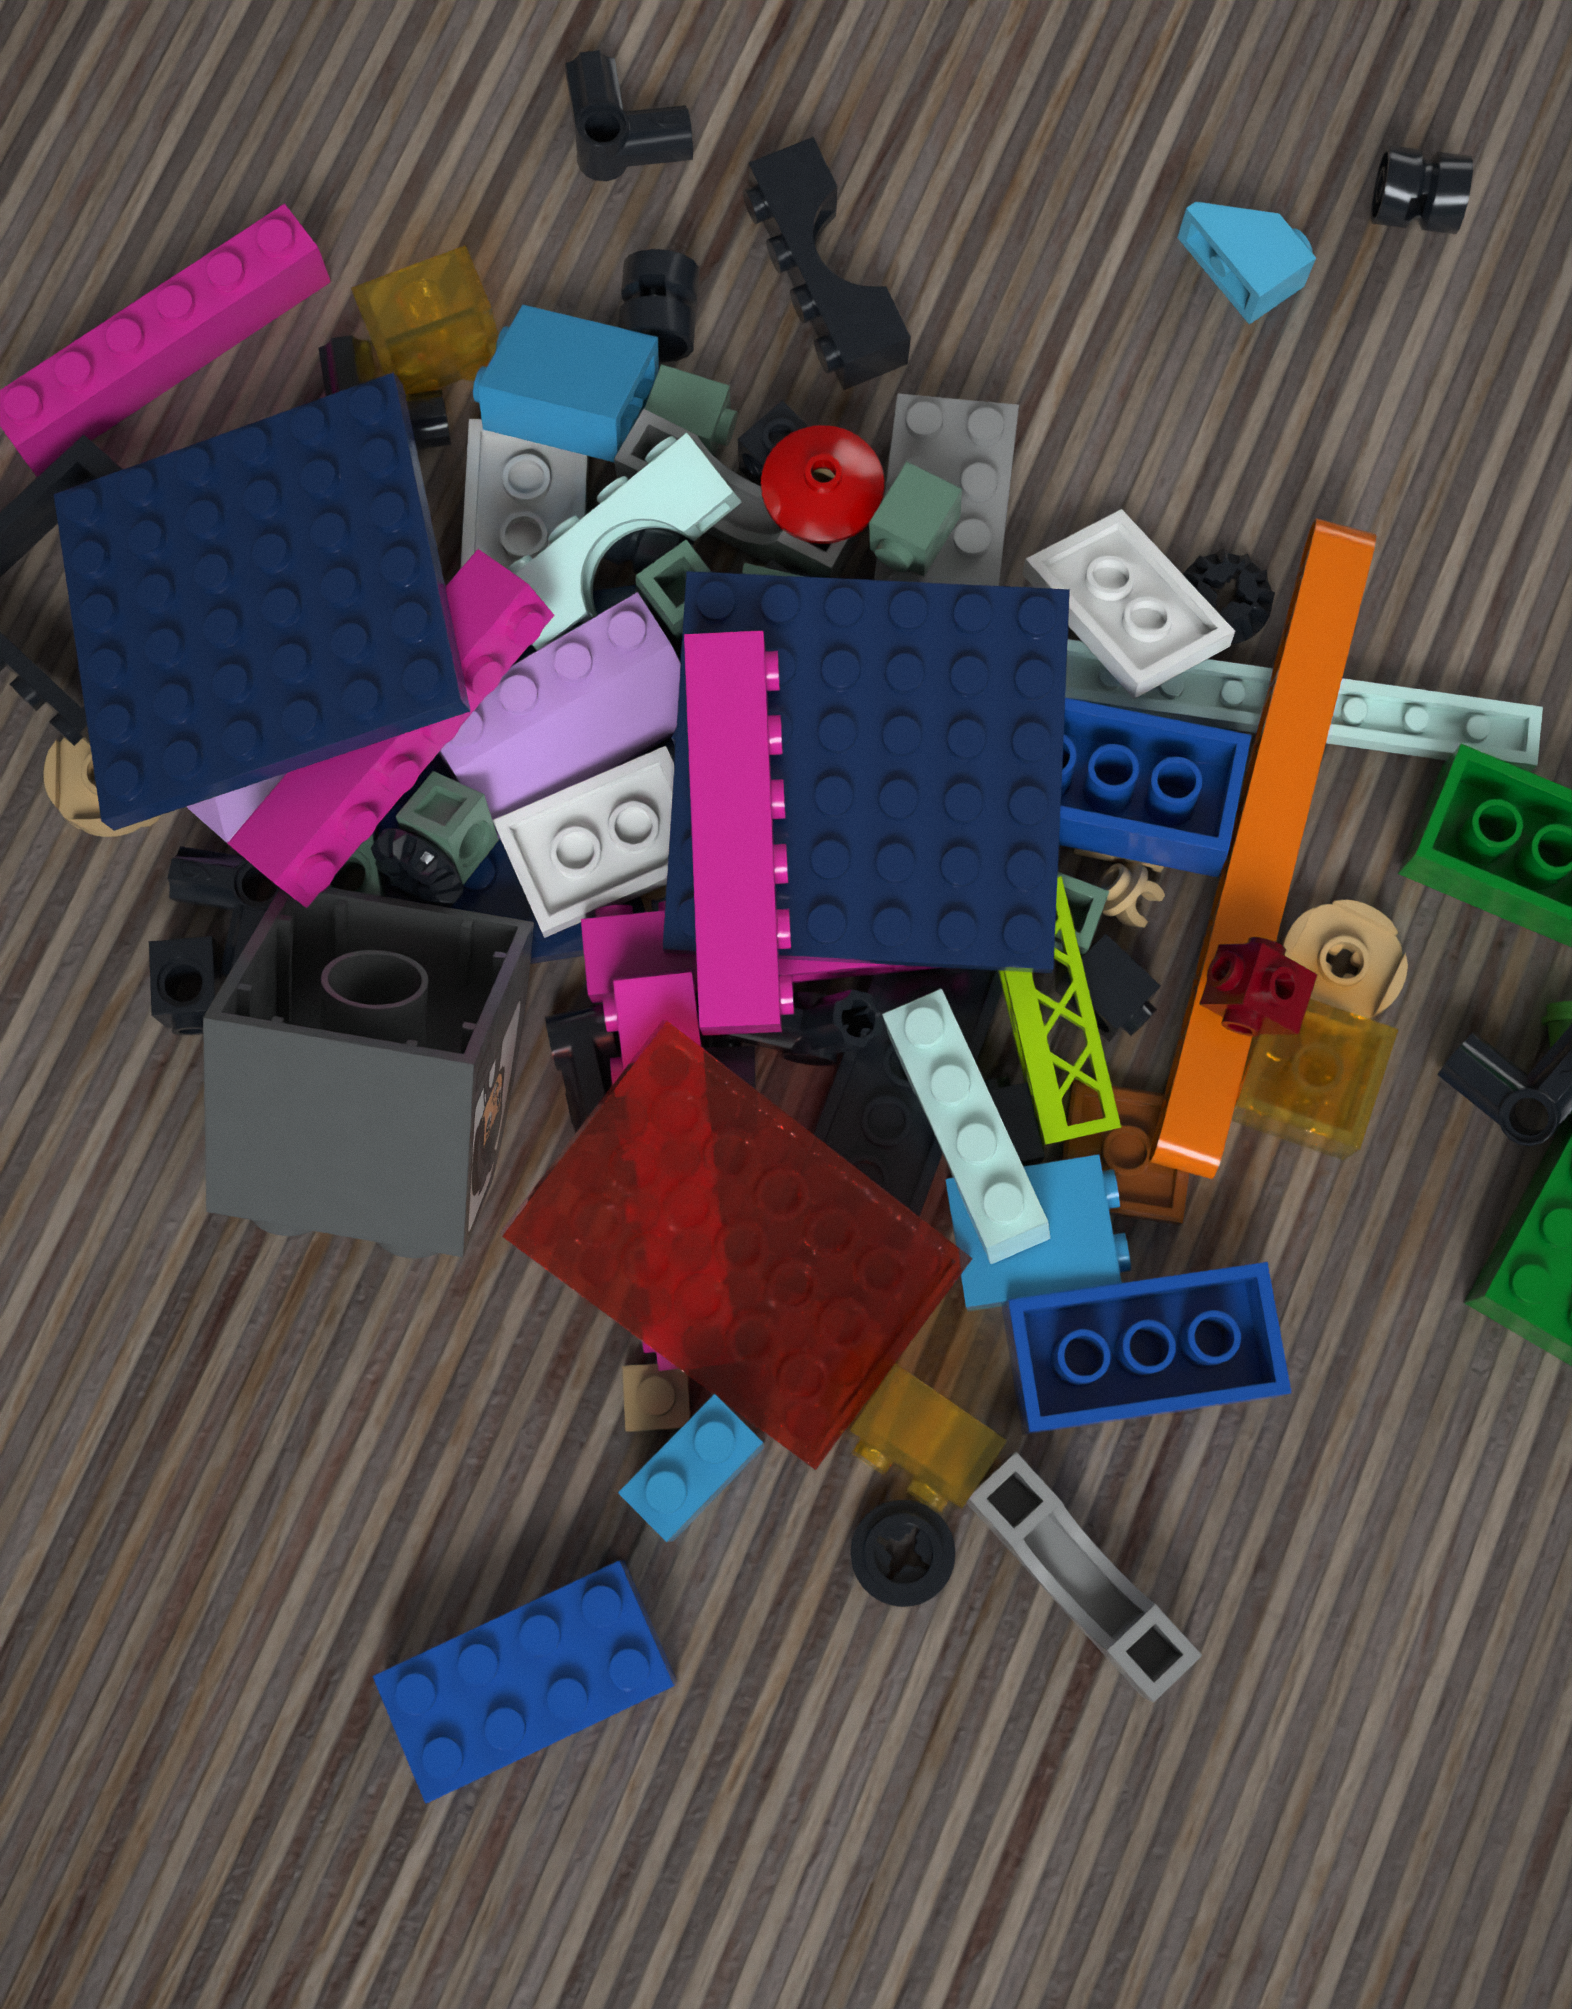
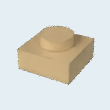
[622,1364,691,1432]

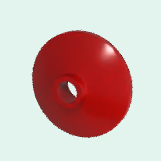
[761,425,884,544]

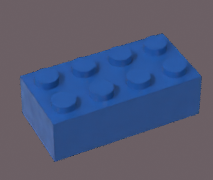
[1059,698,1252,878]
[1002,1262,1292,1435]
[372,1560,678,1804]

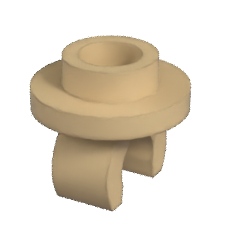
[1097,861,1165,928]

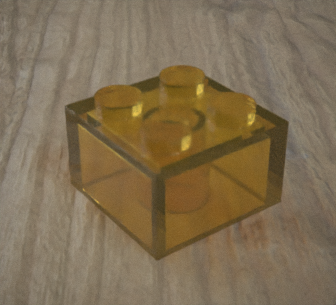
[351,245,499,395]
[1231,998,1399,1161]
[847,1363,1007,1513]

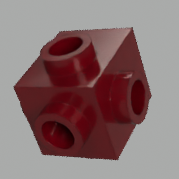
[1199,937,1318,1037]

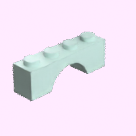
[507,433,742,651]
[882,989,1051,1264]

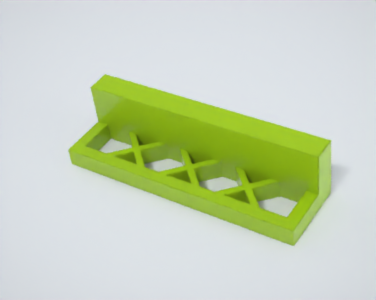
[998,876,1121,1146]

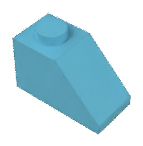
[1177,202,1316,324]

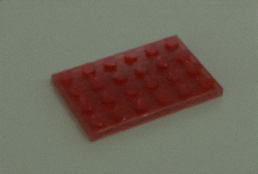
[500,1019,973,1470]

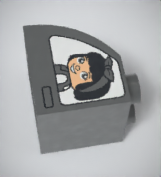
[203,887,534,1258]

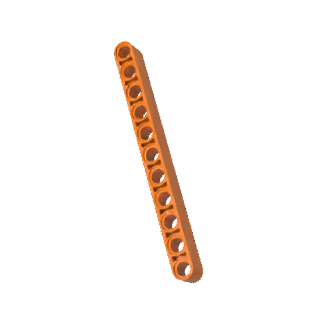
[1149,518,1377,1179]

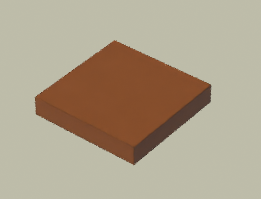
[1061,1080,1189,1225]

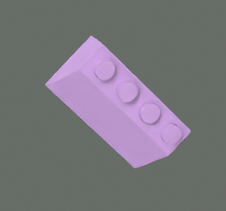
[438,592,681,839]

